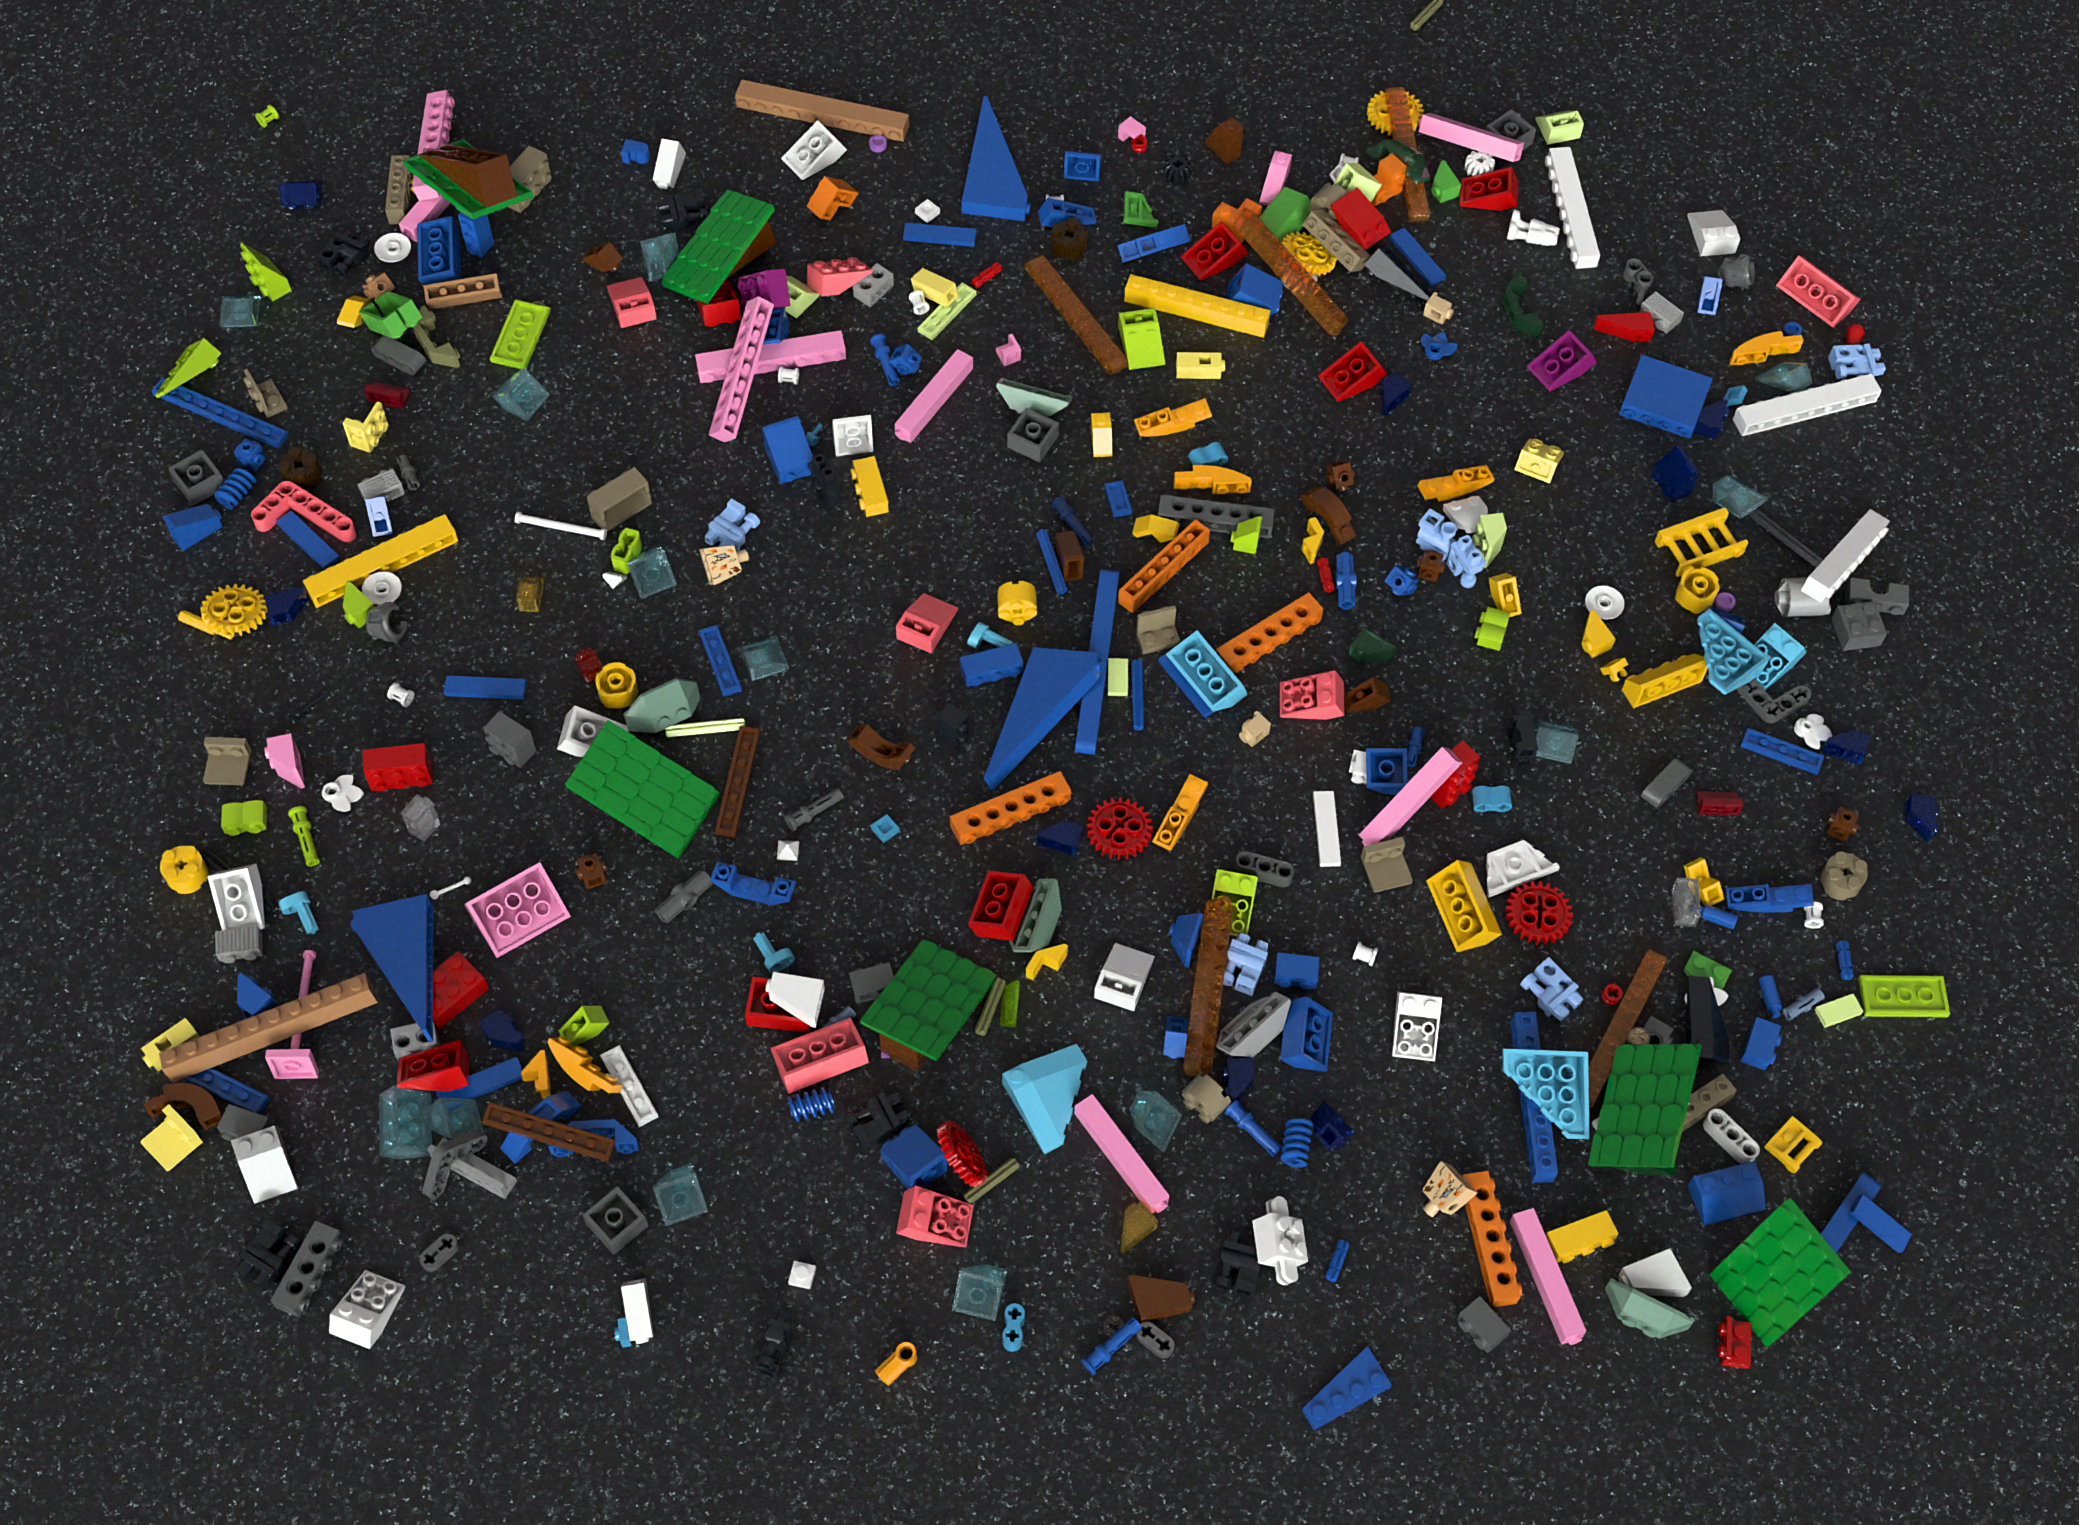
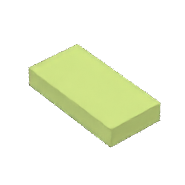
[1108,658,1128,696]
[1815,994,1864,1028]

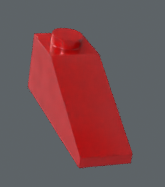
[1593,312,1655,342]

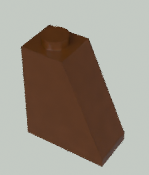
[1205,117,1244,164]
[1055,531,1084,582]
[1127,1275,1195,1324]

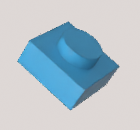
[1722,385,1748,407]
[871,814,900,843]
[614,1318,631,1348]

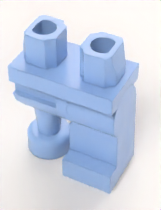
[1828,344,1886,379]
[705,498,760,552]
[1416,509,1457,561]
[1446,535,1486,588]
[1217,933,1268,996]
[1520,957,1583,1021]

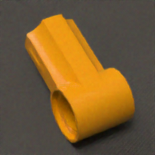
[875,1342,917,1386]

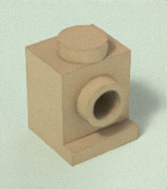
[1423,292,1454,324]
[1239,711,1271,747]

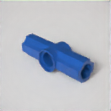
[1335,552,1356,610]

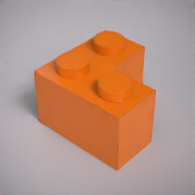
[1371,154,1407,206]
[807,176,858,220]
[1211,198,1262,243]

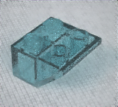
[640,232,679,281]

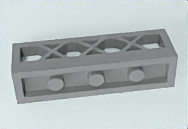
[427,1138,517,1199]

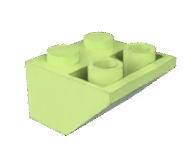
[1535,110,1584,145]
[1333,163,1382,202]
[785,276,820,318]
[1472,513,1507,569]

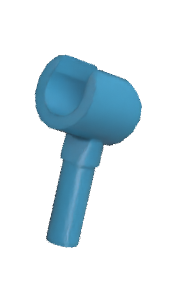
[806,424,822,447]

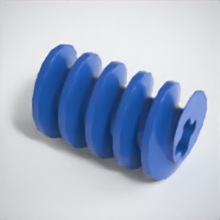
[214,468,257,510]
[787,1086,834,1122]
[1280,1119,1313,1168]

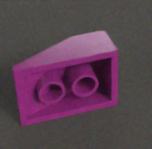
[1526,330,1597,392]

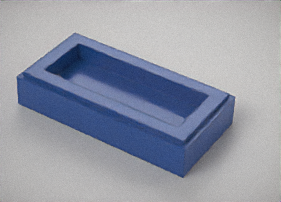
[1104,480,1132,518]

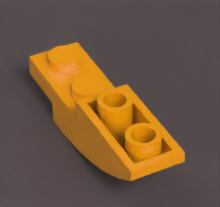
[1729,331,1803,365]
[1134,398,1212,436]
[1174,465,1252,494]
[1417,465,1495,502]
[1152,774,1208,851]
[548,1036,623,1093]

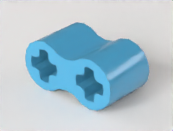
[1188,442,1228,467]
[1472,786,1512,812]
[1002,1303,1025,1352]

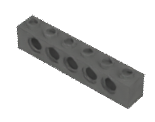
[1158,495,1275,539]

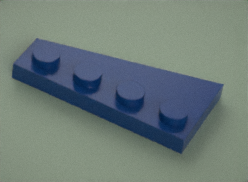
[1302,1346,1392,1430]

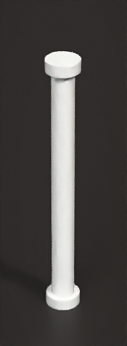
[515,512,607,540]

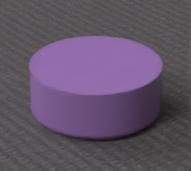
[869,135,887,152]
[1714,592,1735,612]

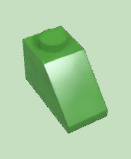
[1431,160,1461,203]

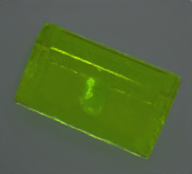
[1000,980,1020,1028]

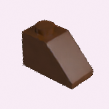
[581,242,623,273]
[1344,677,1392,713]

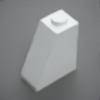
[653,139,686,189]
[766,972,825,1028]
[1619,1249,1692,1297]
[621,1278,654,1344]

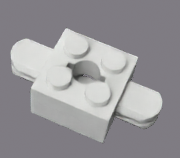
[1252,1196,1308,1285]

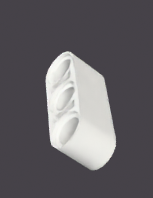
[1703,1109,1760,1164]

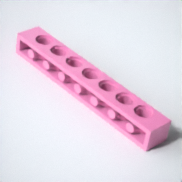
[412,90,455,201]
[709,296,774,442]

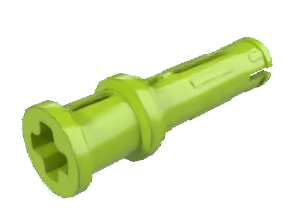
[288,806,320,867]

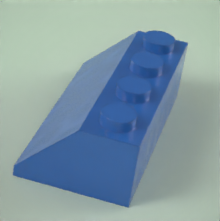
[417,216,461,285]

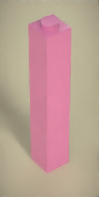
[1419,113,1524,162]
[399,194,450,242]
[895,349,973,443]
[1359,747,1463,846]
[1074,1094,1169,1215]
[1510,1208,1586,1345]

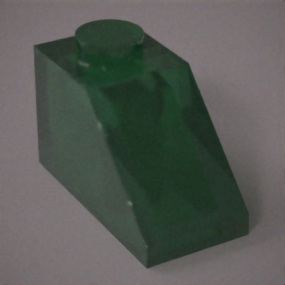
[1349,628,1397,664]

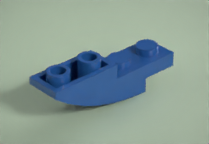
[1117,224,1190,263]
[1726,884,1814,913]

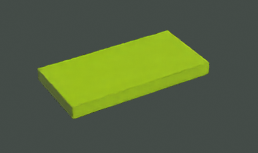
[490,300,550,370]
[1858,975,1950,1017]

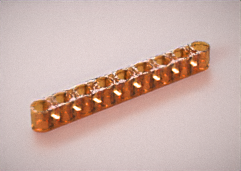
[1385,87,1429,222]
[1234,208,1348,336]
[1025,255,1128,375]
[1184,896,1233,1077]
[1588,948,1668,1109]

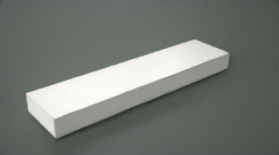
[1313,791,1341,867]
[600,1045,658,1127]

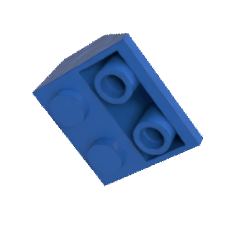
[237,973,279,1019]

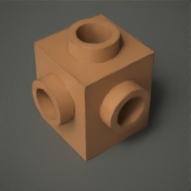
[362,272,395,301]

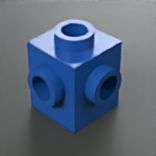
[889,344,922,376]
[234,438,266,473]
[1384,566,1419,596]

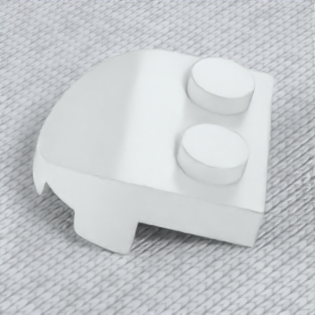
[1443,496,1488,533]

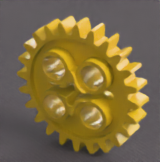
[1367,88,1424,136]
[1279,232,1337,276]
[201,584,268,637]

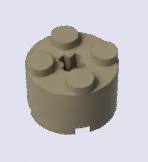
[1309,183,1347,223]
[1819,851,1868,900]
[1182,1072,1231,1124]

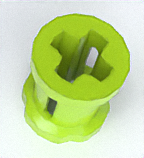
[255,105,279,128]

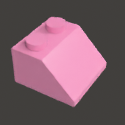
[264,733,305,788]

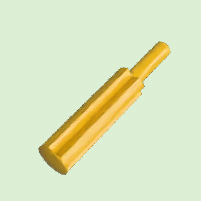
[178,610,233,640]

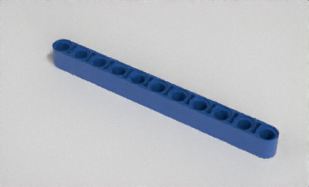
[1075,569,1120,755]

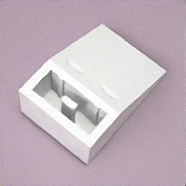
[1094,943,1155,1011]
[1392,991,1442,1061]
[329,1270,405,1349]

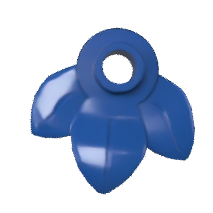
[1421,332,1458,360]

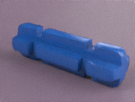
[1836,940,1854,980]
[1325,1239,1350,1282]

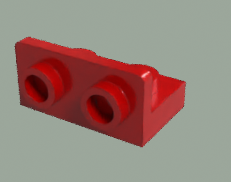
[1718,1316,1751,1369]

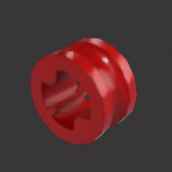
[1131,135,1147,153]
[1601,984,1623,1005]

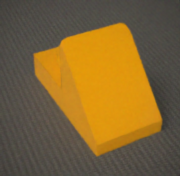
[521,1050,551,1099]

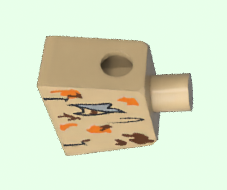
[699,545,749,585]
[1423,1161,1477,1217]

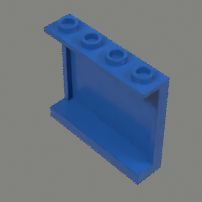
[1619,355,1713,438]

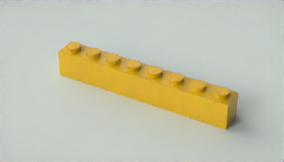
[1124,274,1271,338]
[303,514,458,608]

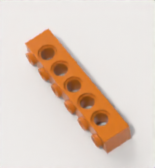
[1118,519,1210,614]
[1216,593,1323,673]
[950,771,1071,845]
[1462,1171,1522,1308]

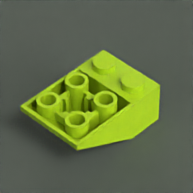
[240,243,291,302]
[1118,308,1165,370]
[1206,869,1258,936]

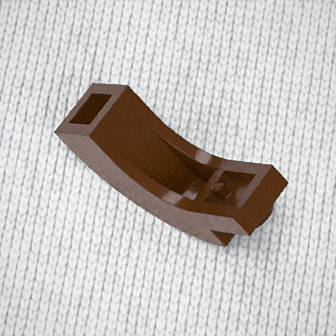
[1300,486,1356,545]
[846,724,915,770]
[143,1083,223,1130]

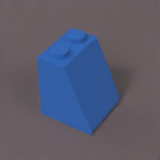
[1225,263,1284,317]
[762,416,813,484]
[880,1124,947,1190]

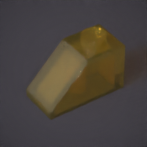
[516,576,544,612]
[1120,1201,1158,1254]

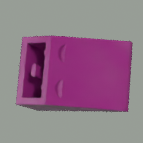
[738,269,790,314]

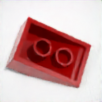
[1460,167,1519,211]
[1330,187,1391,250]
[1180,221,1248,281]
[696,279,741,327]
[1318,341,1387,402]
[396,1040,470,1092]

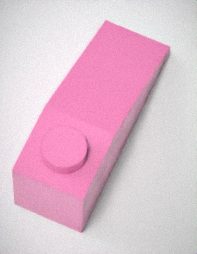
[1259,150,1292,205]

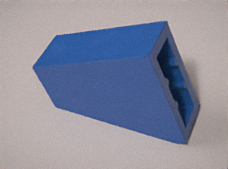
[163,504,223,551]

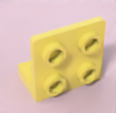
[343,401,388,453]
[1514,439,1564,483]
[140,1105,203,1171]

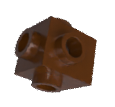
[1326,460,1355,491]
[1416,550,1446,582]
[1826,807,1859,842]
[575,853,607,889]

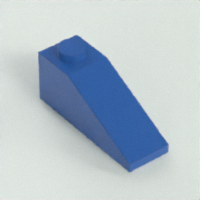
[1038,198,1097,228]
[763,307,790,345]

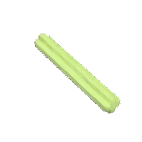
[665,718,745,737]

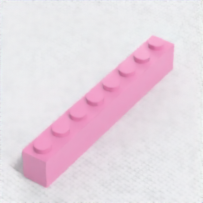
[695,330,846,383]

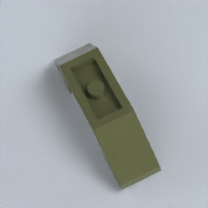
[413,305,460,368]

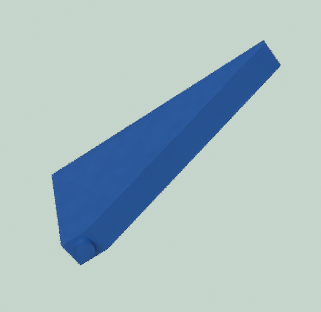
[962,96,1031,221]
[984,647,1104,790]
[351,894,434,1042]

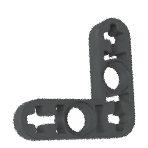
[1736,679,1811,723]
[423,1129,488,1200]

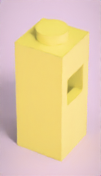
[911,268,958,307]
[1176,352,1225,379]
[141,1018,199,1072]

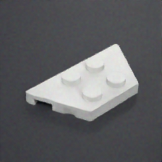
[1486,840,1560,898]

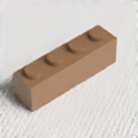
[423,273,502,310]

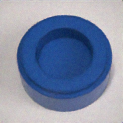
[1782,322,1802,337]

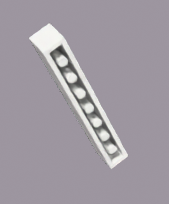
[1545,147,1600,269]
[1733,374,1882,436]
[1801,509,1890,603]

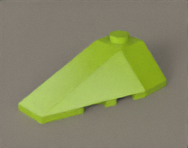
[155,338,221,398]

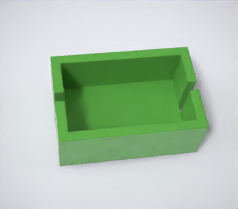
[359,291,423,339]

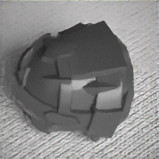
[1718,254,1755,289]
[365,602,407,643]

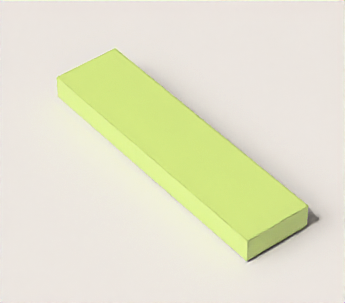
[918,282,977,340]

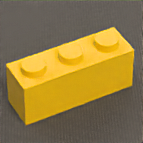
[850,456,889,517]
[1545,1210,1619,1263]

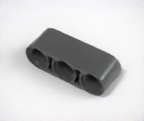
[371,335,426,375]
[1641,757,1693,809]
[1234,851,1294,887]

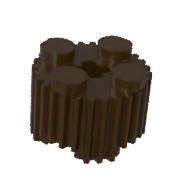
[1051,218,1087,261]
[278,447,322,490]

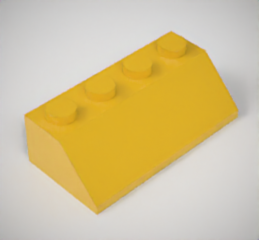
[1622,653,1708,709]
[1426,860,1502,952]

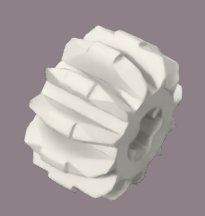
[1464,151,1495,176]

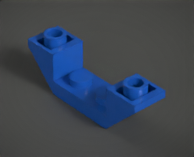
[710,862,796,905]
[500,1091,582,1164]
[548,1119,639,1157]

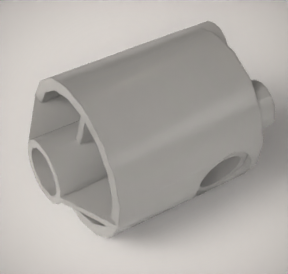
[1774,577,1832,617]

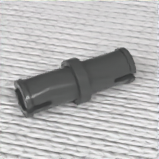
[396,455,420,490]

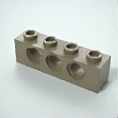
[385,155,413,224]
[1302,209,1371,272]
[1682,1074,1737,1132]

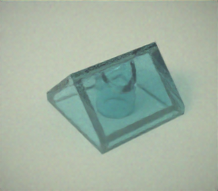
[1535,720,1579,764]

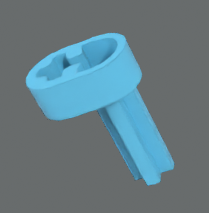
[967,622,1013,649]
[279,891,319,935]
[753,932,795,974]

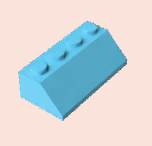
[1166,630,1248,712]

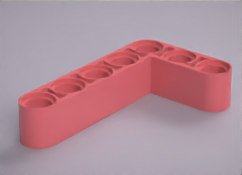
[251,481,357,542]

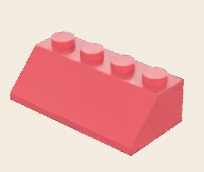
[1776,256,1861,328]
[771,1018,869,1094]

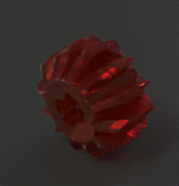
[574,647,603,682]

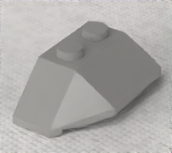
[1216,992,1291,1057]

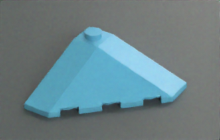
[1697,609,1770,695]
[1002,1044,1087,1154]
[1502,1049,1589,1139]

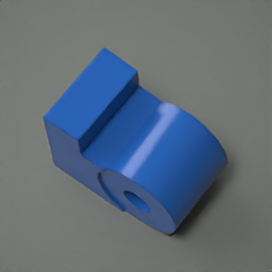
[621,139,650,164]

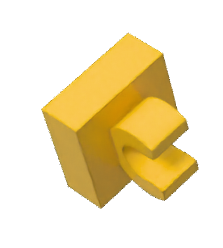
[1600,658,1628,682]

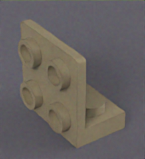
[243,369,288,418]
[1136,606,1181,654]
[203,737,252,786]
[1361,837,1413,893]

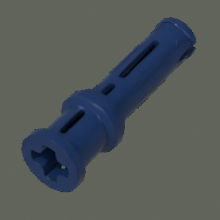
[1051,496,1094,547]

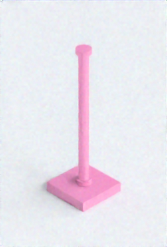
[265,950,319,1079]

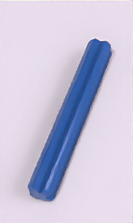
[1036,529,1068,595]
[1132,660,1144,730]

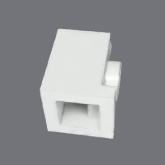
[1349,750,1366,784]

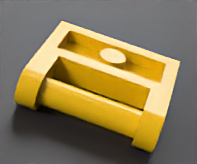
[1764,1116,1822,1174]

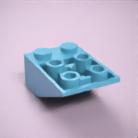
[1754,623,1806,690]

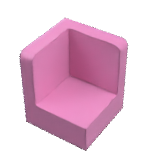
[1118,116,1146,141]
[996,334,1021,366]

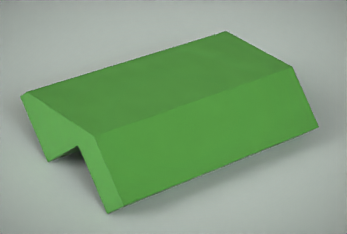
[1246,187,1311,256]

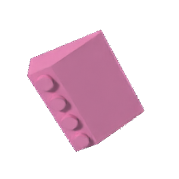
[464,862,571,958]

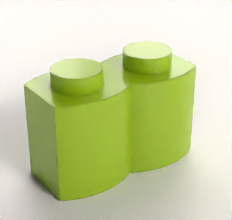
[611,528,642,575]
[1475,607,1510,651]
[221,800,267,836]

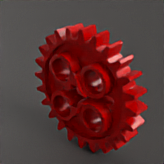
[1086,797,1153,860]
[1504,881,1573,945]
[937,1120,988,1188]

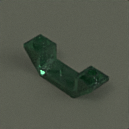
[1365,139,1430,184]
[1502,270,1543,339]

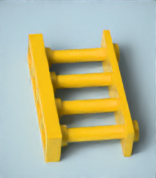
[1655,507,1748,577]

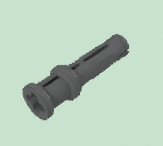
[784,788,844,831]

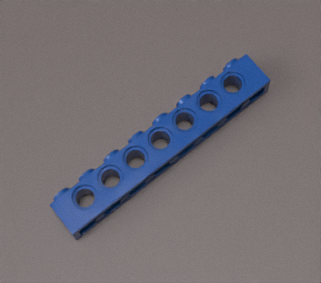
[1510,1012,1558,1183]

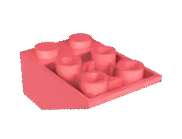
[807,257,873,296]
[607,277,656,328]
[896,593,958,654]
[1280,670,1344,720]
[896,1185,974,1248]

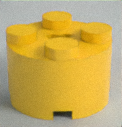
[1675,567,1720,614]
[997,581,1037,625]
[595,662,638,709]
[160,846,209,894]

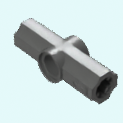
[654,870,713,923]

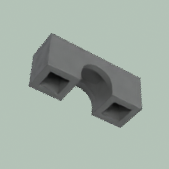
[1845,578,1909,615]

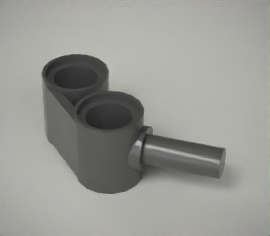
[1623,258,1654,306]

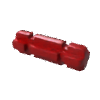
[971,262,1002,288]
[1317,557,1335,593]

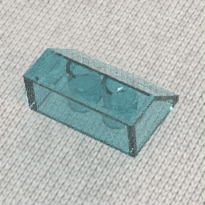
[379,1085,432,1159]

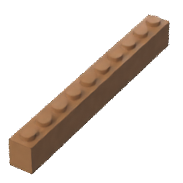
[735,80,909,142]
[159,973,378,1083]

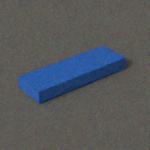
[1849,1194,1912,1253]

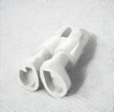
[1507,209,1560,246]

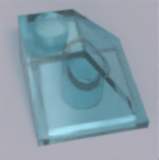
[219,295,260,327]
[1755,362,1813,393]
[492,368,550,421]
[1713,475,1768,519]
[627,546,677,599]
[739,636,789,681]
[1130,1091,1182,1152]
[425,1098,486,1138]
[652,1163,708,1226]
[952,1264,1008,1321]

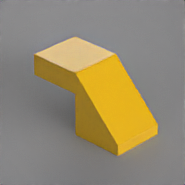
[337,296,371,328]
[1132,515,1179,543]
[1302,517,1324,564]
[1684,857,1724,906]
[1026,944,1068,980]

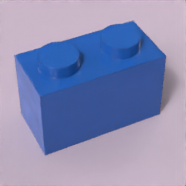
[1274,953,1319,990]
[1740,1017,1782,1070]

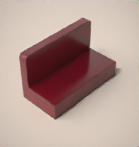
[364,382,410,409]
[1696,791,1744,816]

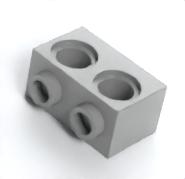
[853,263,894,307]
[390,1021,440,1060]

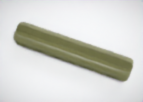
[1410,0,1444,31]
[975,977,1006,1036]
[963,1157,1019,1204]

